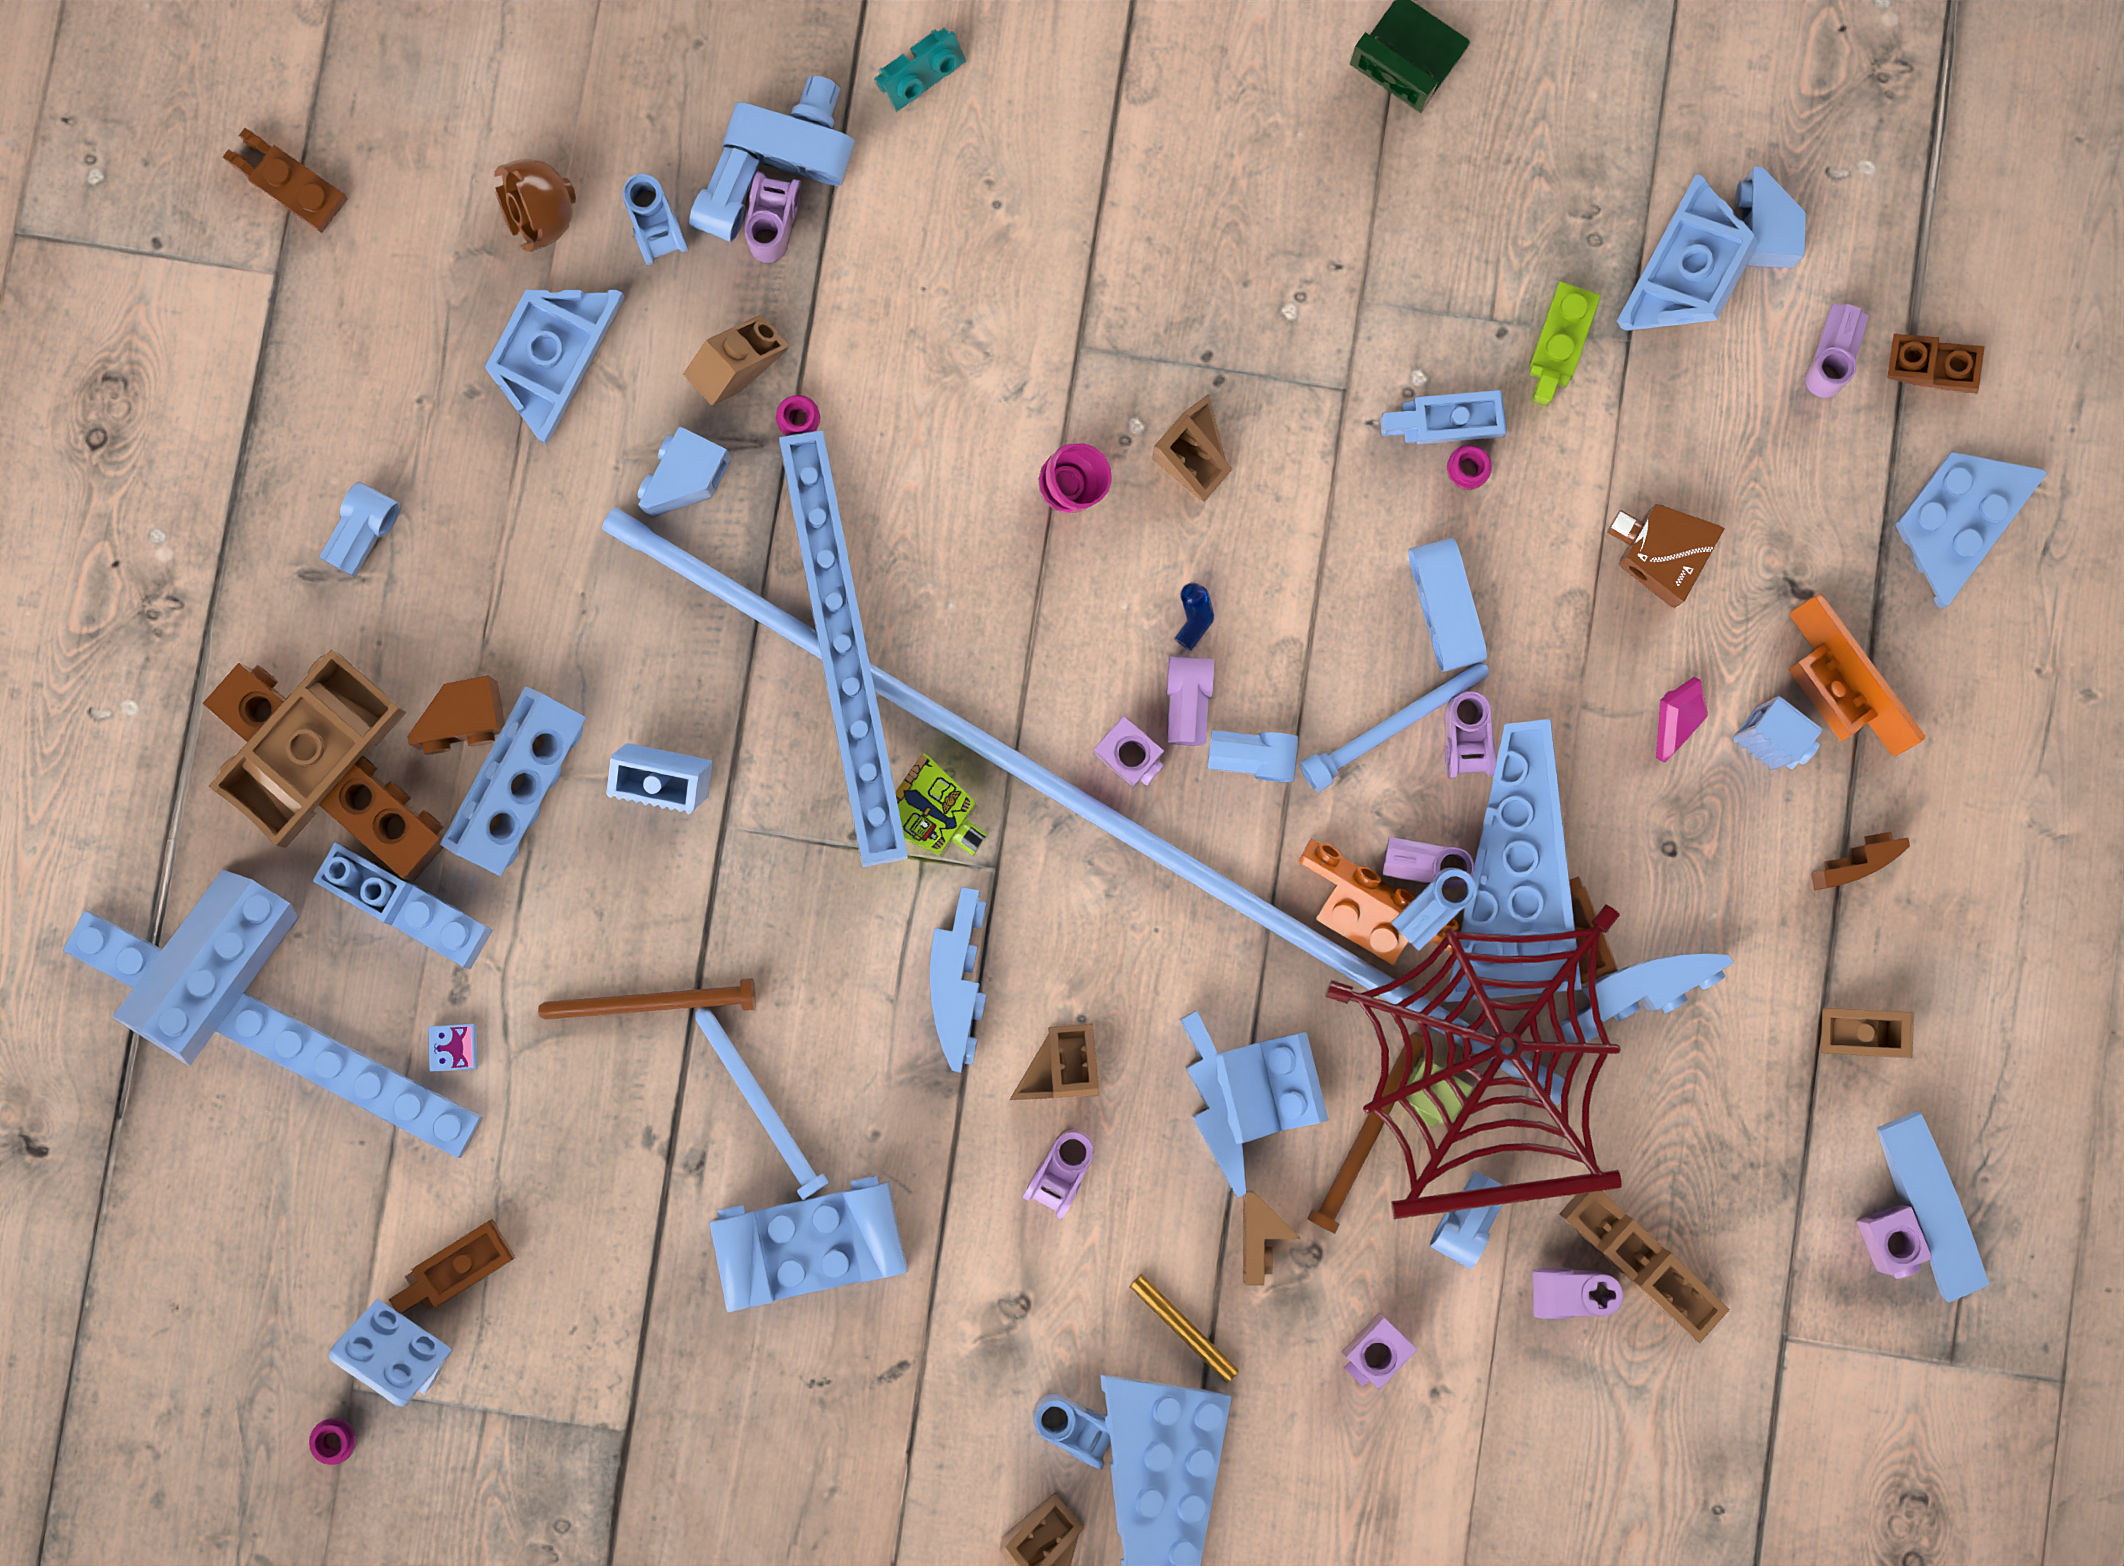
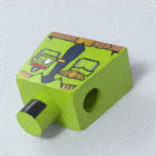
[895,752,988,857]

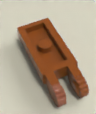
[222,128,348,233]

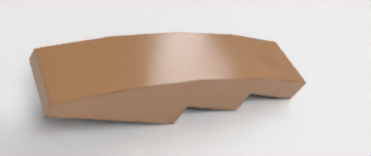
[1559,1191,1730,1343]

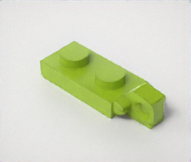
[1529,281,1601,407]

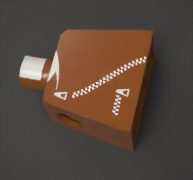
[1607,504,1725,608]

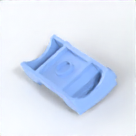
[709,1176,908,1312]

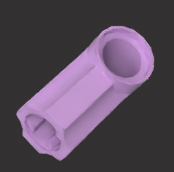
[1805,304,1869,398]
[1167,656,1214,746]
[1382,837,1474,889]

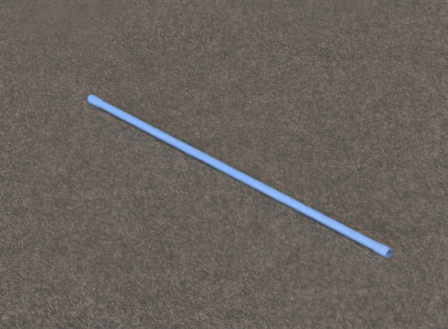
[602,507,1565,1106]

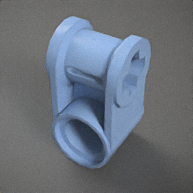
[622,174,689,266]
[1033,1393,1111,1469]

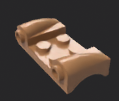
[209,650,407,848]

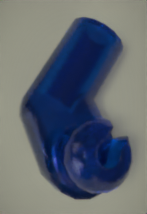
[1174,582,1215,651]

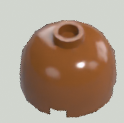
[494,159,576,252]

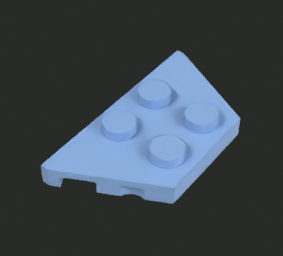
[1617,174,1759,330]
[485,290,625,446]
[1895,452,2047,609]

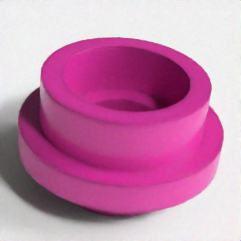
[776,395,820,436]
[1447,445,1492,490]
[309,1418,356,1465]

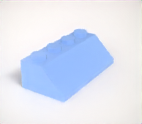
[112,869,298,1066]

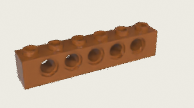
[202,663,444,882]

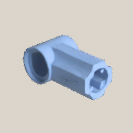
[689,147,761,242]
[319,482,400,578]
[1207,730,1299,782]
[1391,867,1476,951]
[1430,1171,1503,1269]

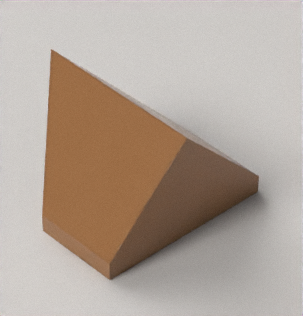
[1152,394,1232,502]
[1010,1024,1099,1100]
[1000,1493,1084,1566]

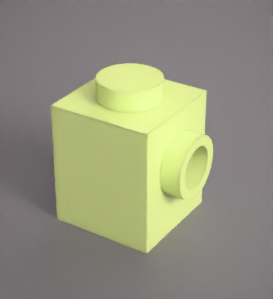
[1405,1058,1473,1129]

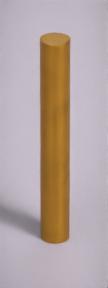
[1129,1274,1239,1383]

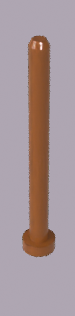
[538,978,756,1020]
[1307,1032,1425,1234]

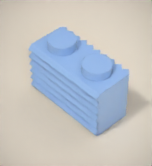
[1733,696,1823,770]
[606,743,713,814]

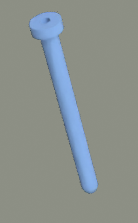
[695,1007,829,1200]

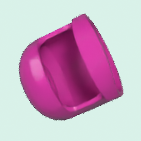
[1038,443,1112,514]

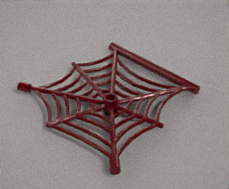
[1326,904,1622,1219]

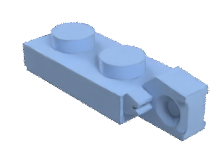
[1380,390,1507,444]

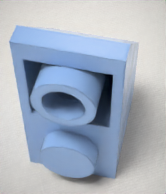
[1736,167,1806,268]
[637,426,732,517]

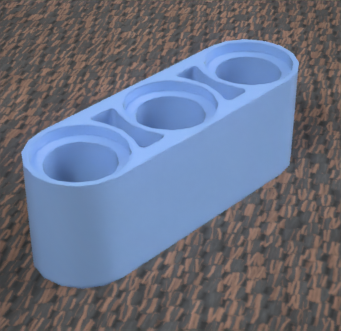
[722,102,856,186]
[1408,538,1487,672]

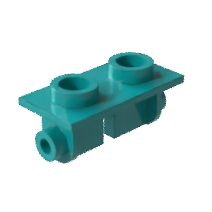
[874,28,966,112]

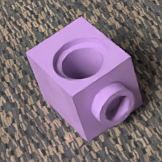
[1093,716,1164,789]
[1856,1204,1932,1279]
[1342,1313,1417,1390]

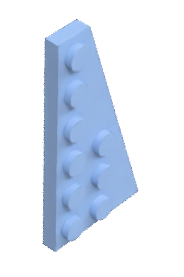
[1445,719,1582,1003]
[1100,1374,1232,1566]

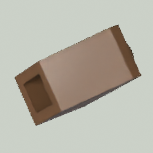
[683,315,790,406]

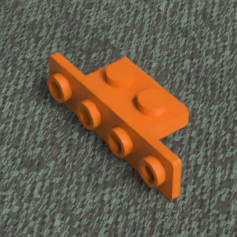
[1788,594,1925,756]
[1299,839,1462,965]

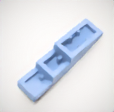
[1180,1011,1246,1198]
[1876,1110,1989,1303]

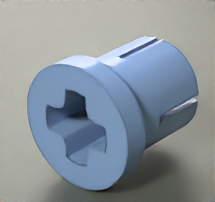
[790,76,840,129]

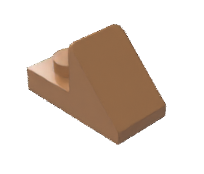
[1821,1008,1914,1058]
[1243,1190,1301,1286]

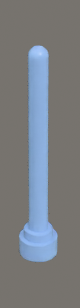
[1299,663,1489,793]

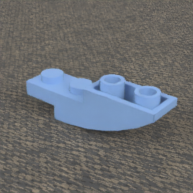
[313,842,493,969]
[930,887,987,1073]
[1559,954,1733,1043]

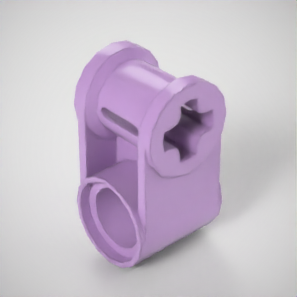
[744,171,802,263]
[1444,691,1496,778]
[1022,1129,1094,1220]
[1532,1268,1623,1319]

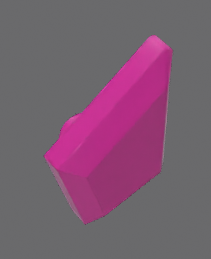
[1656,677,1708,762]

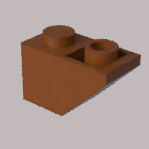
[407,675,505,755]

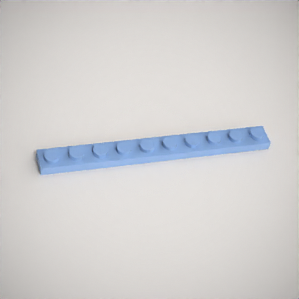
[779,430,908,868]
[62,911,483,1158]

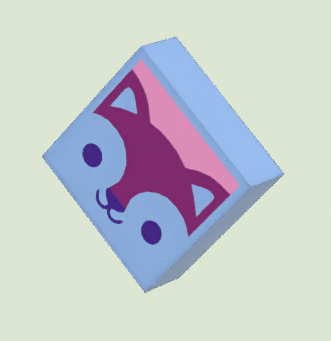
[428,1024,478,1072]

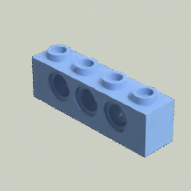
[440,686,586,876]

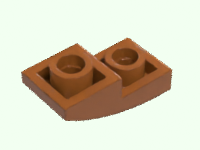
[1887,334,1985,394]
[1811,832,1910,891]

